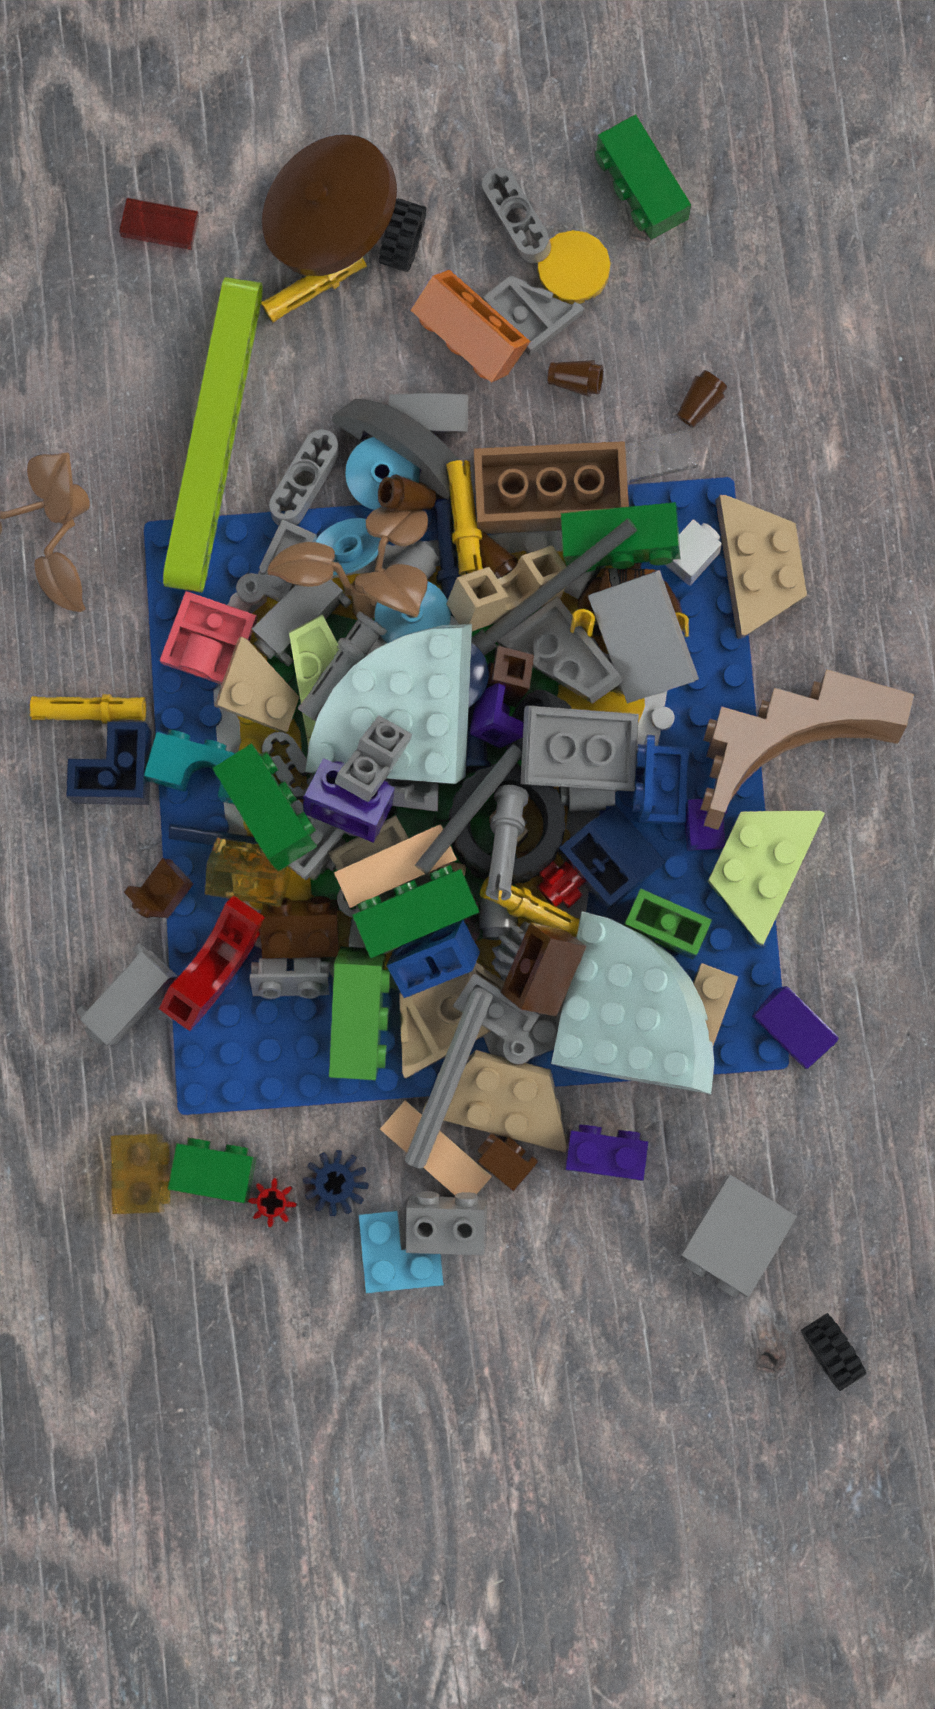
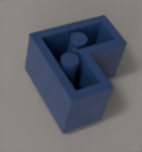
[66,722,152,805]

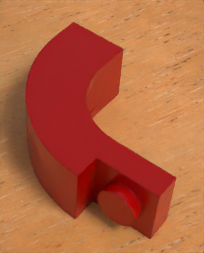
[159,895,265,1031]

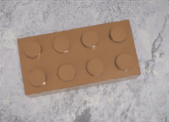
[474,441,629,534]

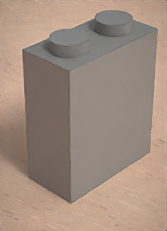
[679,1175,797,1299]

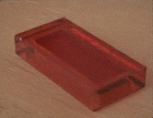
[119,198,199,250]

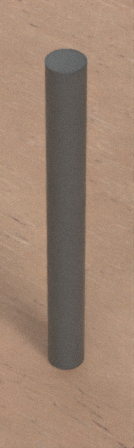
[415,745,522,874]

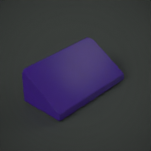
[752,986,839,1069]

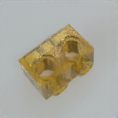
[111,1134,171,1214]

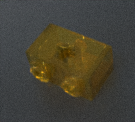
[205,838,290,907]

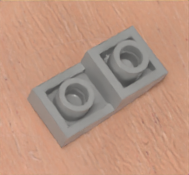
[389,393,469,434]
[335,715,412,802]

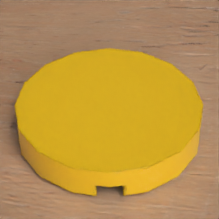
[537,230,611,304]

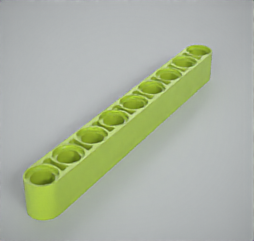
[163,277,263,593]

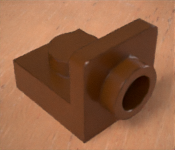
[124,858,193,919]

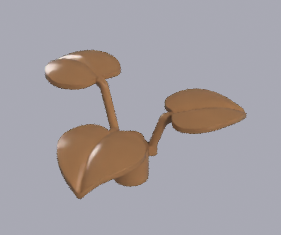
[0,452,90,612]
[267,507,428,619]

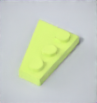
[289,614,339,747]

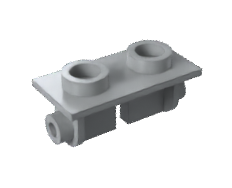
[250,958,330,999]

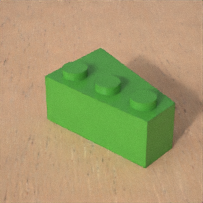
[329,946,390,1080]

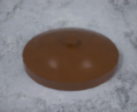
[262,134,397,276]

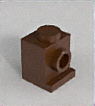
[487,646,534,707]
[477,1133,539,1192]

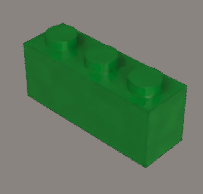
[594,114,691,240]
[561,502,681,572]
[212,743,317,872]
[352,865,479,958]

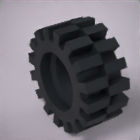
[379,198,427,272]
[801,1313,867,1391]

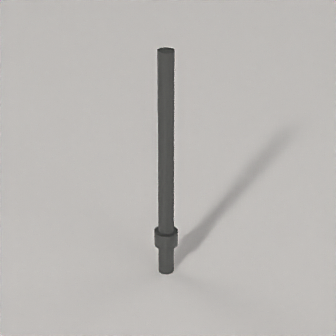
[471,519,637,656]

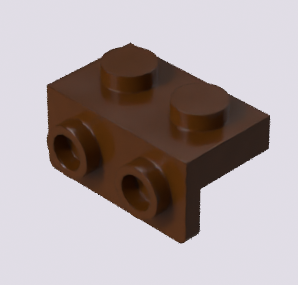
[260,896,339,959]

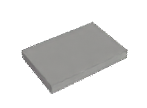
[588,570,699,703]
[520,706,639,791]

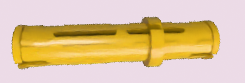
[261,257,367,323]
[446,460,483,575]
[30,694,146,724]
[480,876,580,938]

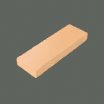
[334,824,457,908]
[380,1100,492,1195]

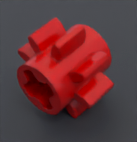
[537,861,584,909]
[248,1178,298,1227]

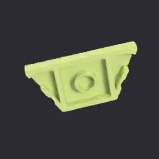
[707,811,825,946]

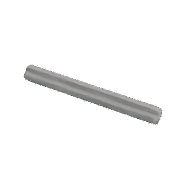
[405,988,492,1169]

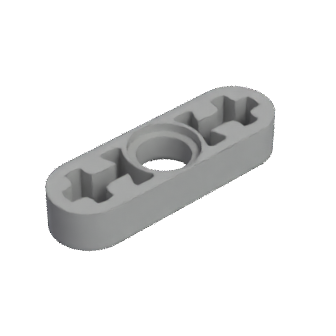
[482,168,551,263]
[269,429,339,525]

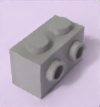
[406,1191,487,1255]

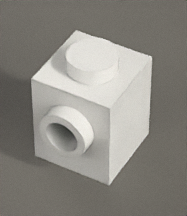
[666,519,722,586]

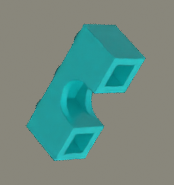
[144,730,235,805]

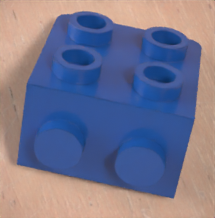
[632,735,689,825]

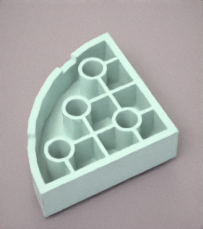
[305,624,472,784]
[551,912,714,1094]

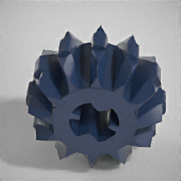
[303,1150,369,1216]

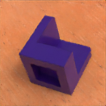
[470,683,524,748]
[685,799,727,851]

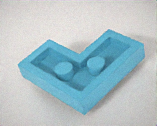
[359,1211,444,1293]

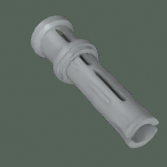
[298,611,387,721]
[486,785,529,900]

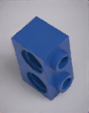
[386,919,480,998]

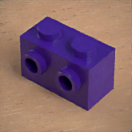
[303,758,395,843]
[564,1124,649,1181]

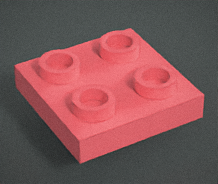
[159,591,258,685]

